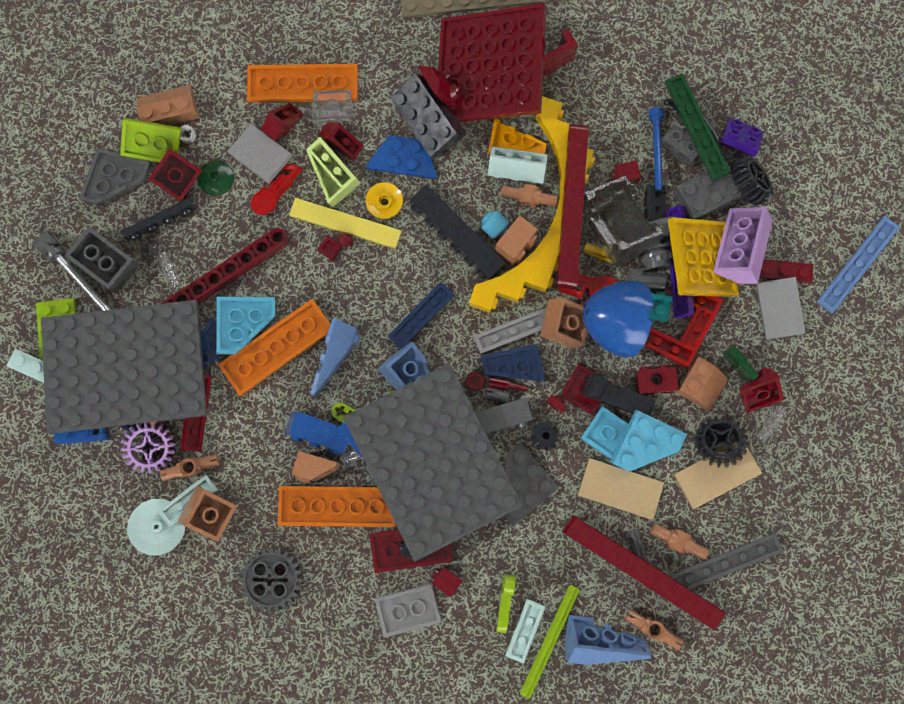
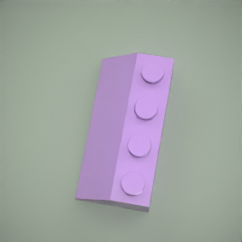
[714,207,773,284]

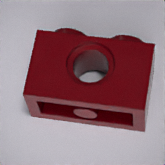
[635,365,679,395]

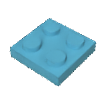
[580,406,628,460]

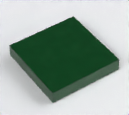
[722,345,759,383]

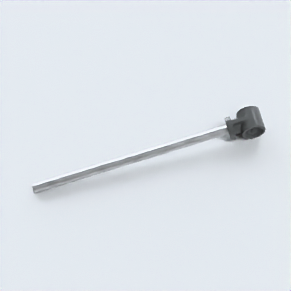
[32,230,111,311]

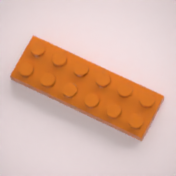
[247,64,358,103]
[218,299,331,396]
[277,486,396,527]

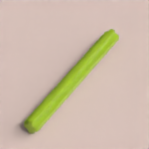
[520,585,580,699]

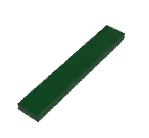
[664,73,731,182]

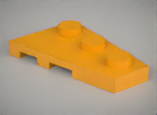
[488,119,546,155]

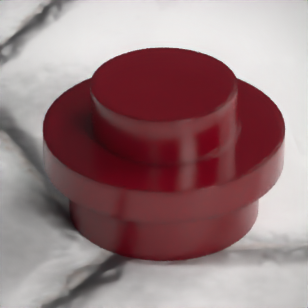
[337,231,355,248]
[465,372,484,392]

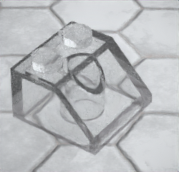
[312,89,354,123]

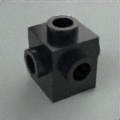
[530,419,560,451]

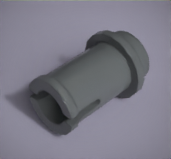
[485,387,510,404]

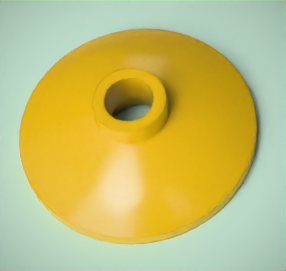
[366,182,403,219]

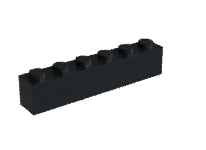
[410,185,506,280]

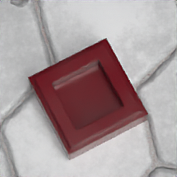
[317,235,343,261]

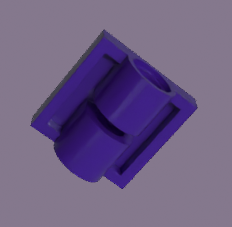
[720,118,764,157]

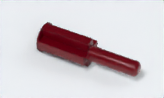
[488,376,528,391]

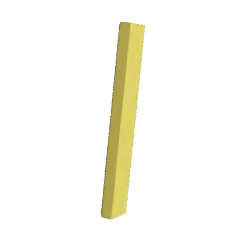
[289,198,402,249]

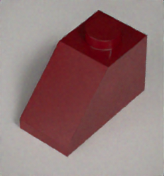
[261,103,304,141]
[318,121,364,160]

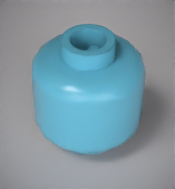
[481,211,509,239]

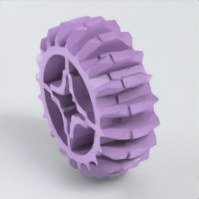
[121,423,175,473]

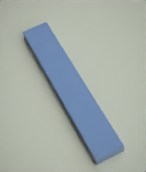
[817,216,900,313]

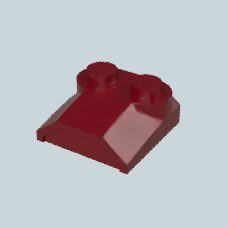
[418,65,461,109]
[739,368,784,413]

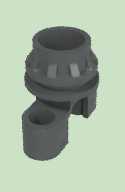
[623,216,676,271]

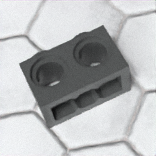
[661,124,699,167]

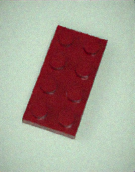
[369,529,453,573]

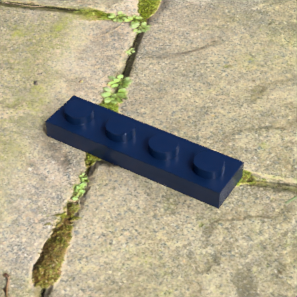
[388,282,454,349]

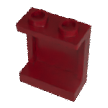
[543,29,578,77]

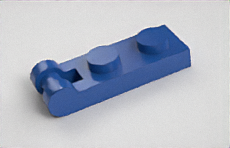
[54,428,109,445]

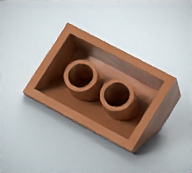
[136,84,200,126]

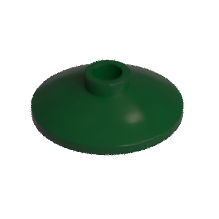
[197,160,234,196]

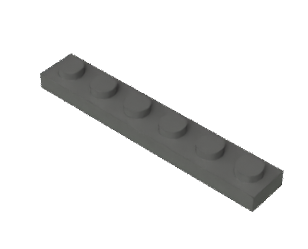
[669,533,784,589]

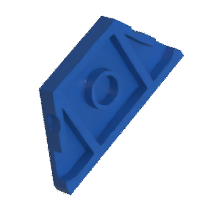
[366,135,437,180]

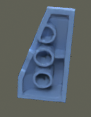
[310,318,360,397]
[377,342,429,390]
[565,615,651,665]

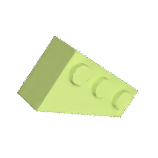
[306,137,361,207]

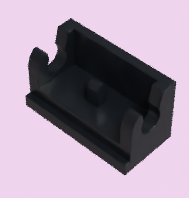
[645,184,666,223]

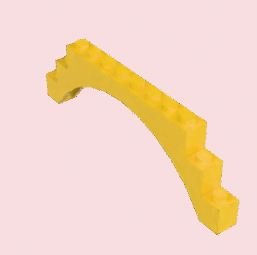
[469,96,595,313]

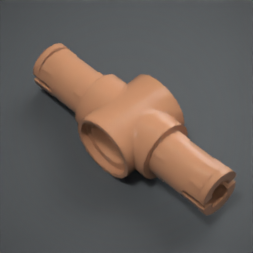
[501,184,558,208]
[159,454,220,482]
[650,523,709,560]
[624,608,684,651]

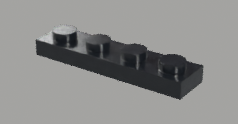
[121,198,196,241]

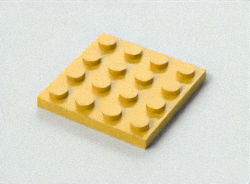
[668,217,739,297]

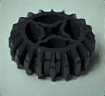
[730,156,774,206]
[694,415,749,468]

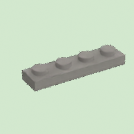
[474,308,546,355]

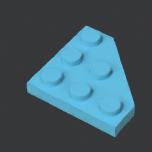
[217,297,275,354]
[610,410,687,472]

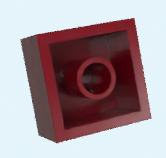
[148,148,202,202]

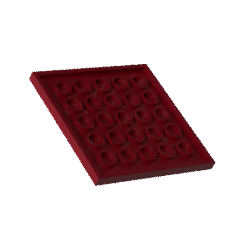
[438,3,547,122]

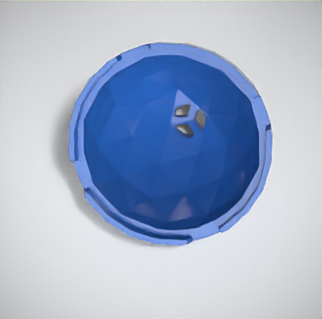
[582,281,653,358]

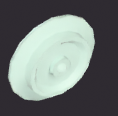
[127,499,185,555]

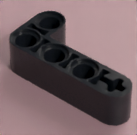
[580,374,655,417]

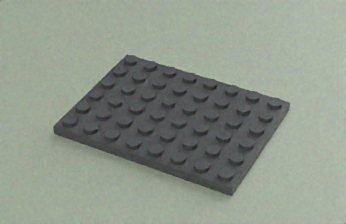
[41,300,207,434]
[343,363,522,562]

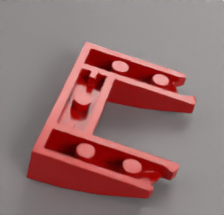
[645,288,723,370]

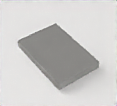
[227,124,293,184]
[756,277,806,340]
[374,583,442,638]

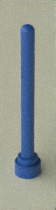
[649,107,664,191]

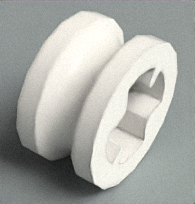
[180,125,196,144]

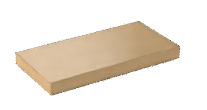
[674,441,762,509]
[577,458,664,520]

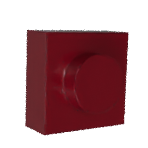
[546,394,567,414]

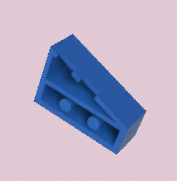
[284,411,348,455]

